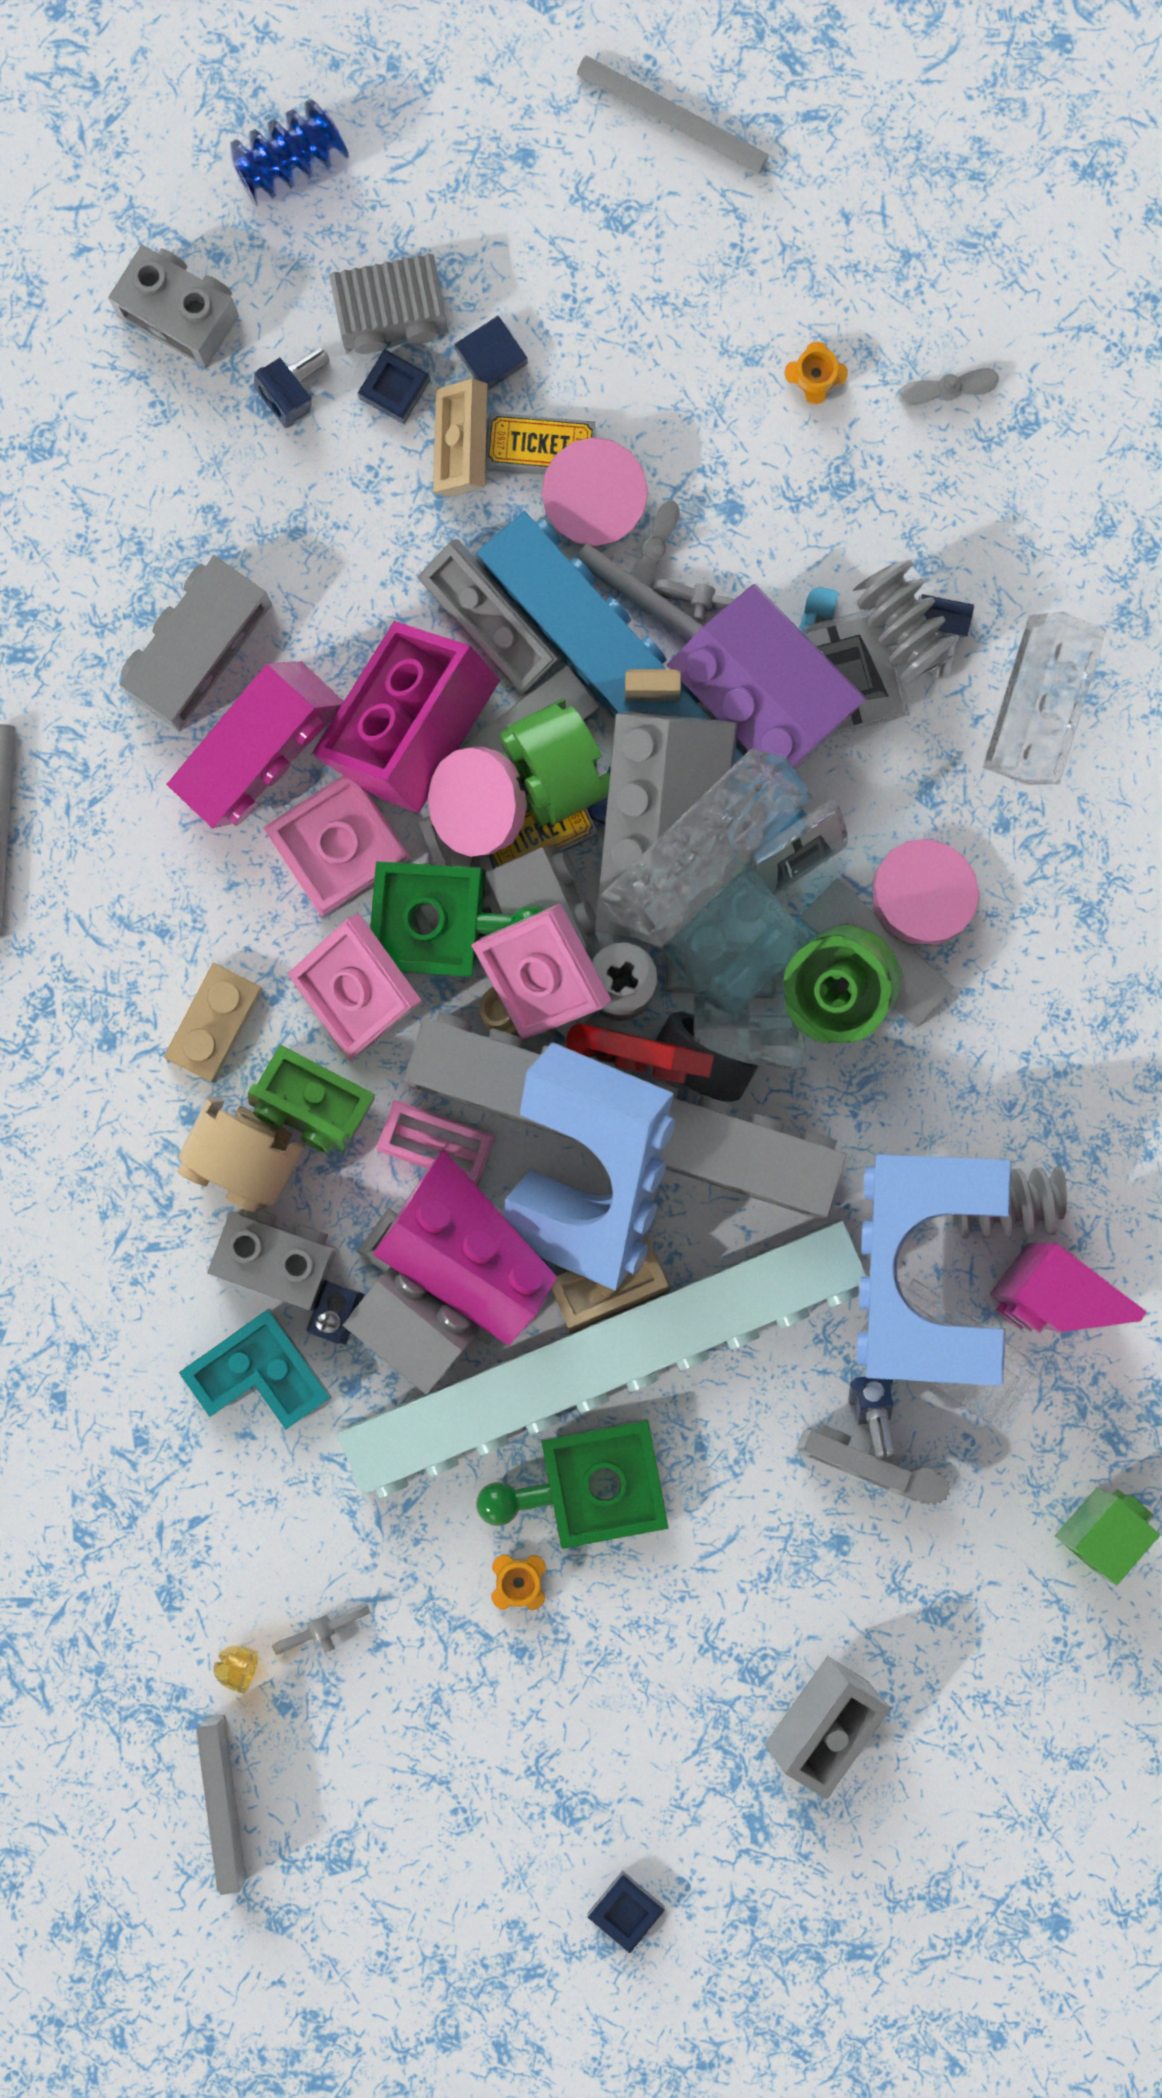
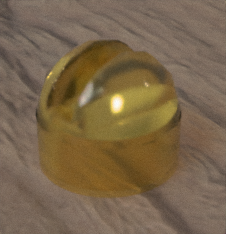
[213,1645,259,1694]

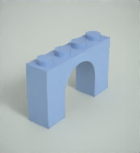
[503,1043,675,1291]
[857,1154,1012,1386]

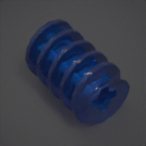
[230,99,349,207]

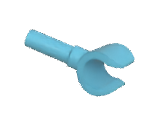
[799,587,838,634]

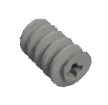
[853,560,956,684]
[592,942,657,1021]
[952,1167,1067,1239]

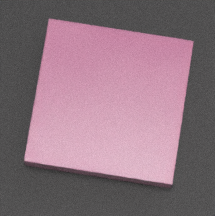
[263,775,412,918]
[471,903,612,1040]
[288,913,422,1060]

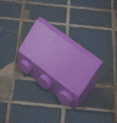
[667,584,867,782]

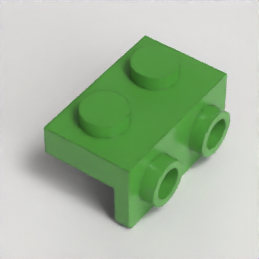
[248,1045,375,1154]

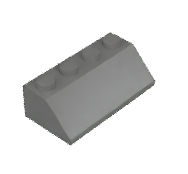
[595,710,738,939]

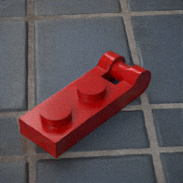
[566,1024,714,1083]

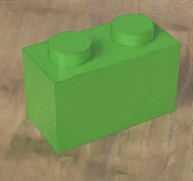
[1055,1487,1161,1586]

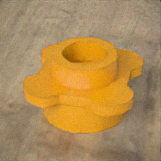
[784,342,848,405]
[491,1554,546,1610]

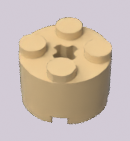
[177,1097,306,1212]

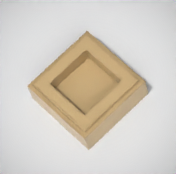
[624,669,681,702]

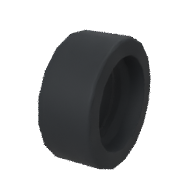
[656,1012,759,1102]

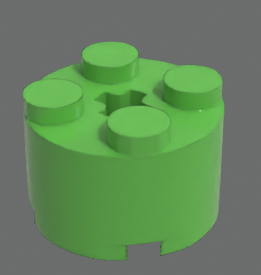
[499,698,610,827]
[783,924,903,1044]

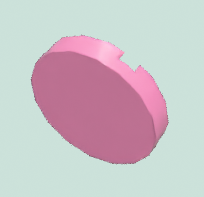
[542,437,648,546]
[428,747,527,857]
[872,839,979,946]

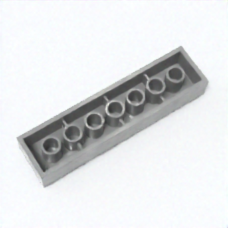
[403,1012,847,1219]

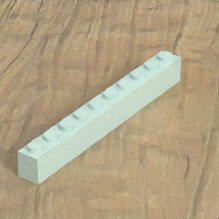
[337,1220,867,1498]

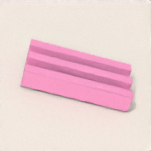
[376,1100,496,1186]

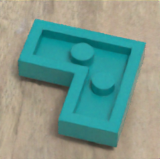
[178,1309,332,1430]

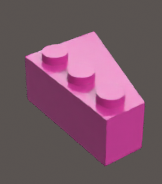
[166,661,344,829]
[373,1149,557,1346]

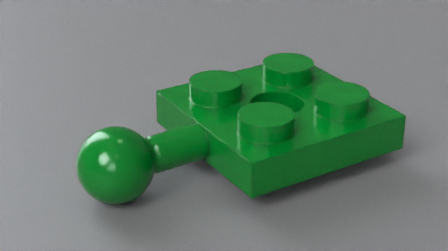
[370,861,545,978]
[476,1419,669,1549]

